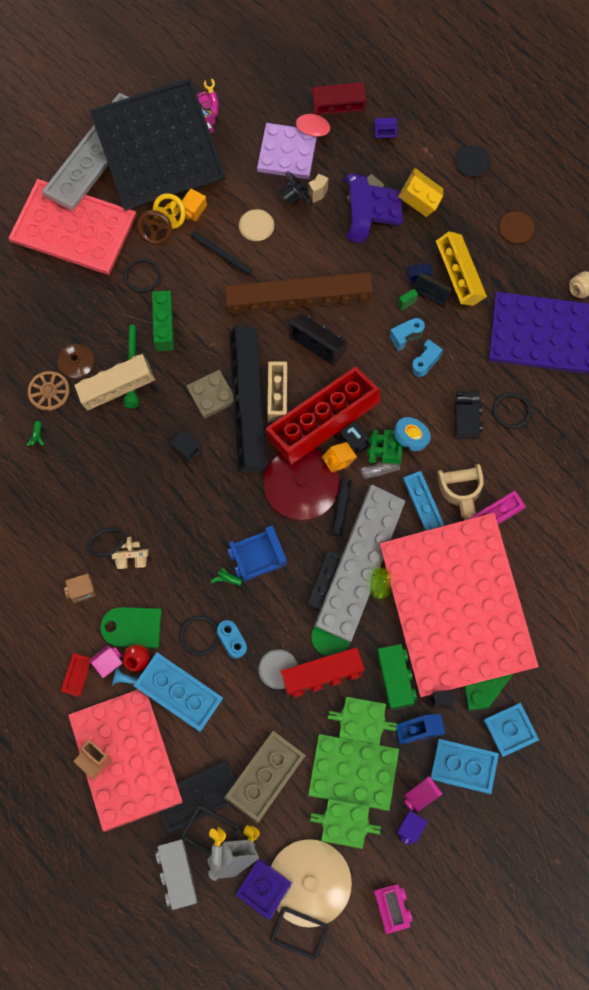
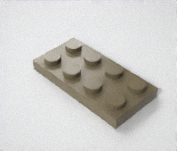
[224,731,306,823]

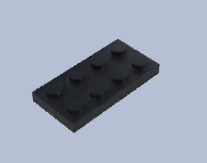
[159,760,237,834]

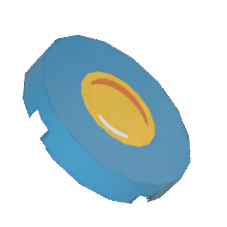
[394,417,431,451]

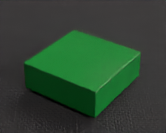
[398,289,418,311]

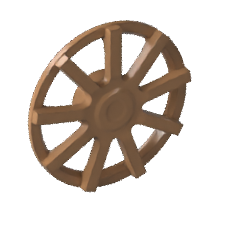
[28,371,70,411]

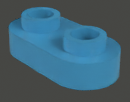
[217,620,247,659]

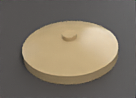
[271,840,352,927]

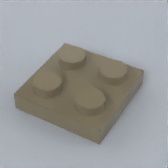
[186,370,233,419]

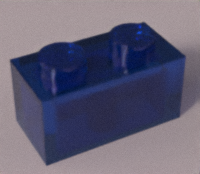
[407,264,432,282]

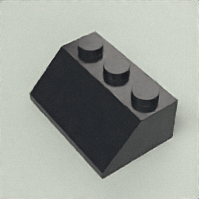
[289,314,347,366]

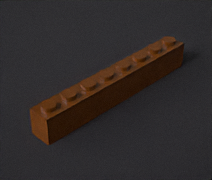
[225,272,373,315]

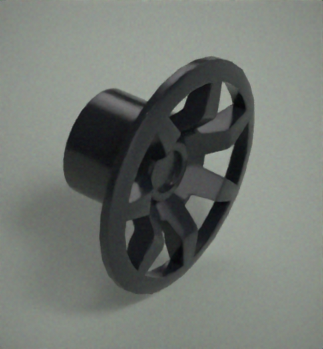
[280,171,311,204]

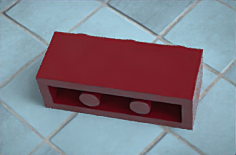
[312,82,366,115]

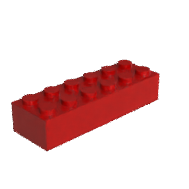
[265,366,381,465]

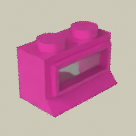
[373,884,413,934]

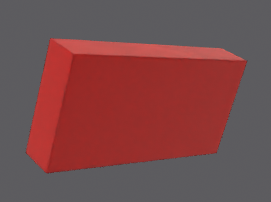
[61,653,91,698]

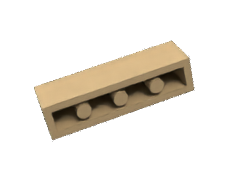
[75,354,155,411]

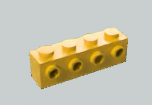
[436,231,487,306]

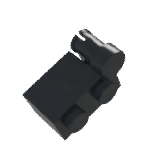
[454,390,483,439]

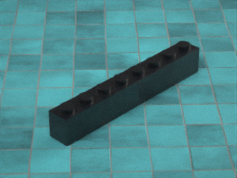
[229,326,268,474]

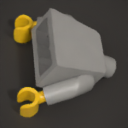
[207,825,260,881]

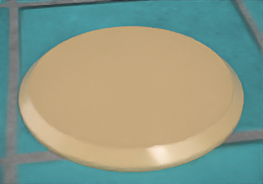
[239,209,274,241]

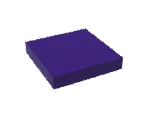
[235,858,293,920]

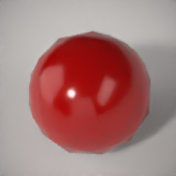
[123,644,150,672]

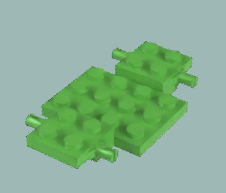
[308,697,399,849]

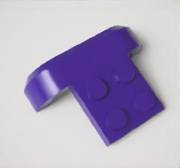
[343,173,403,243]

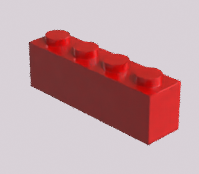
[281,648,365,698]

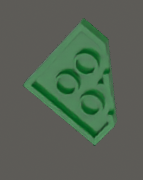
[464,674,513,711]

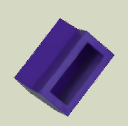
[374,118,397,138]

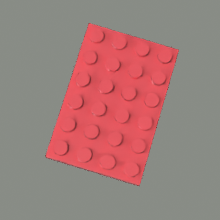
[9,179,137,275]
[69,690,183,832]

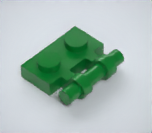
[367,429,402,464]

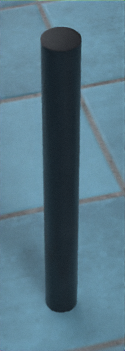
[191,231,252,275]

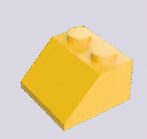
[398,168,443,217]

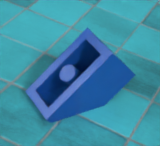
[396,714,446,745]

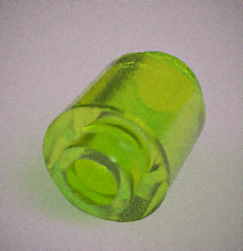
[370,568,392,599]

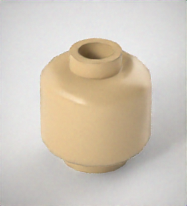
[569,271,589,298]

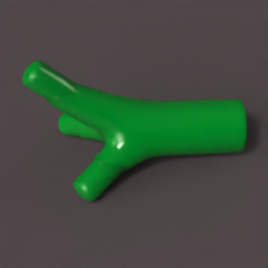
[26,421,44,447]
[211,568,242,586]

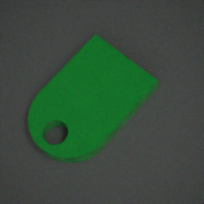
[101,607,162,649]

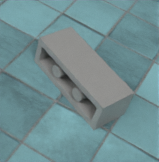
[155,839,198,910]

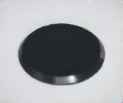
[455,146,490,177]

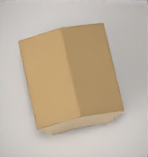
[308,174,328,203]

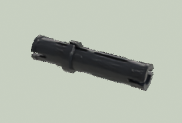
[331,479,352,537]

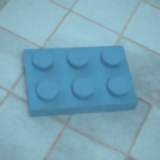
[430,739,499,795]

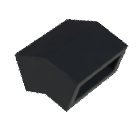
[431,690,457,711]

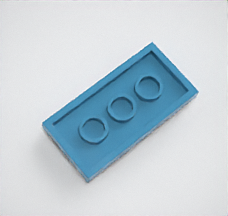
[134,653,223,732]

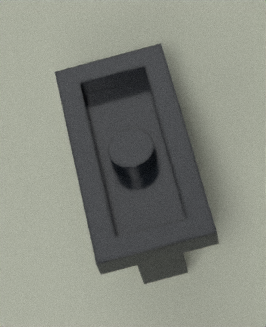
[413,272,452,306]

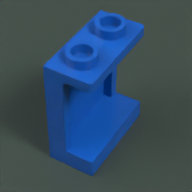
[227,525,287,582]

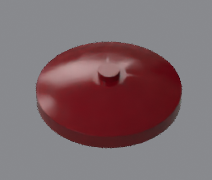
[263,449,340,522]

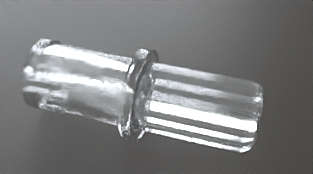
[361,462,400,480]

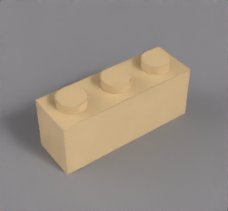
[268,362,287,422]

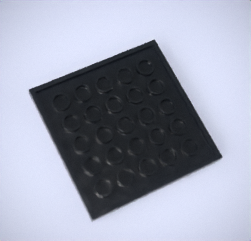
[89,78,226,211]

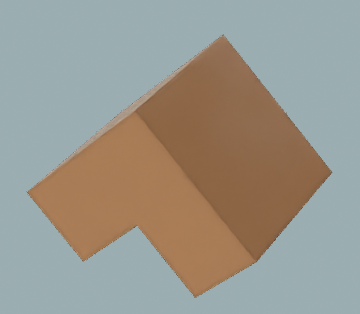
[73,739,112,780]

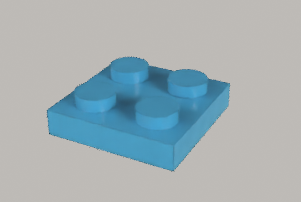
[483,703,539,757]

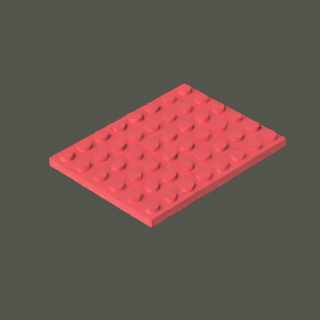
[380,513,539,697]

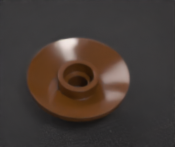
[57,344,94,379]

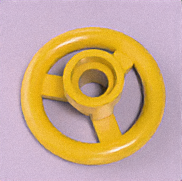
[153,193,186,229]

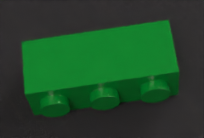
[152,291,174,351]
[377,644,417,711]

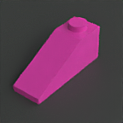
[404,777,442,813]

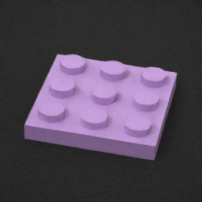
[257,123,317,179]

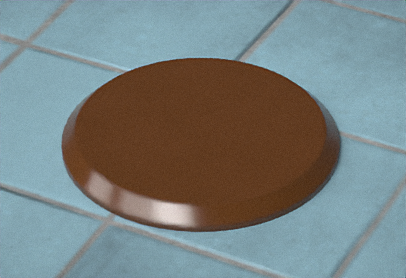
[499,211,535,243]

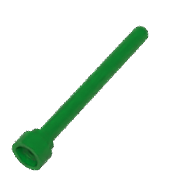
[124,324,139,408]

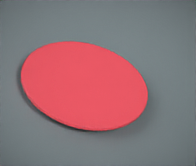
[296,114,330,136]

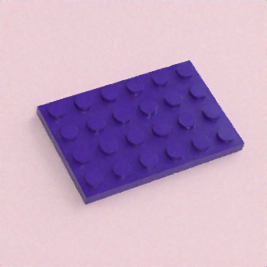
[488,292,589,374]

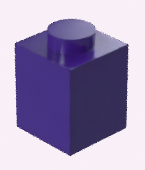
[396,811,428,846]

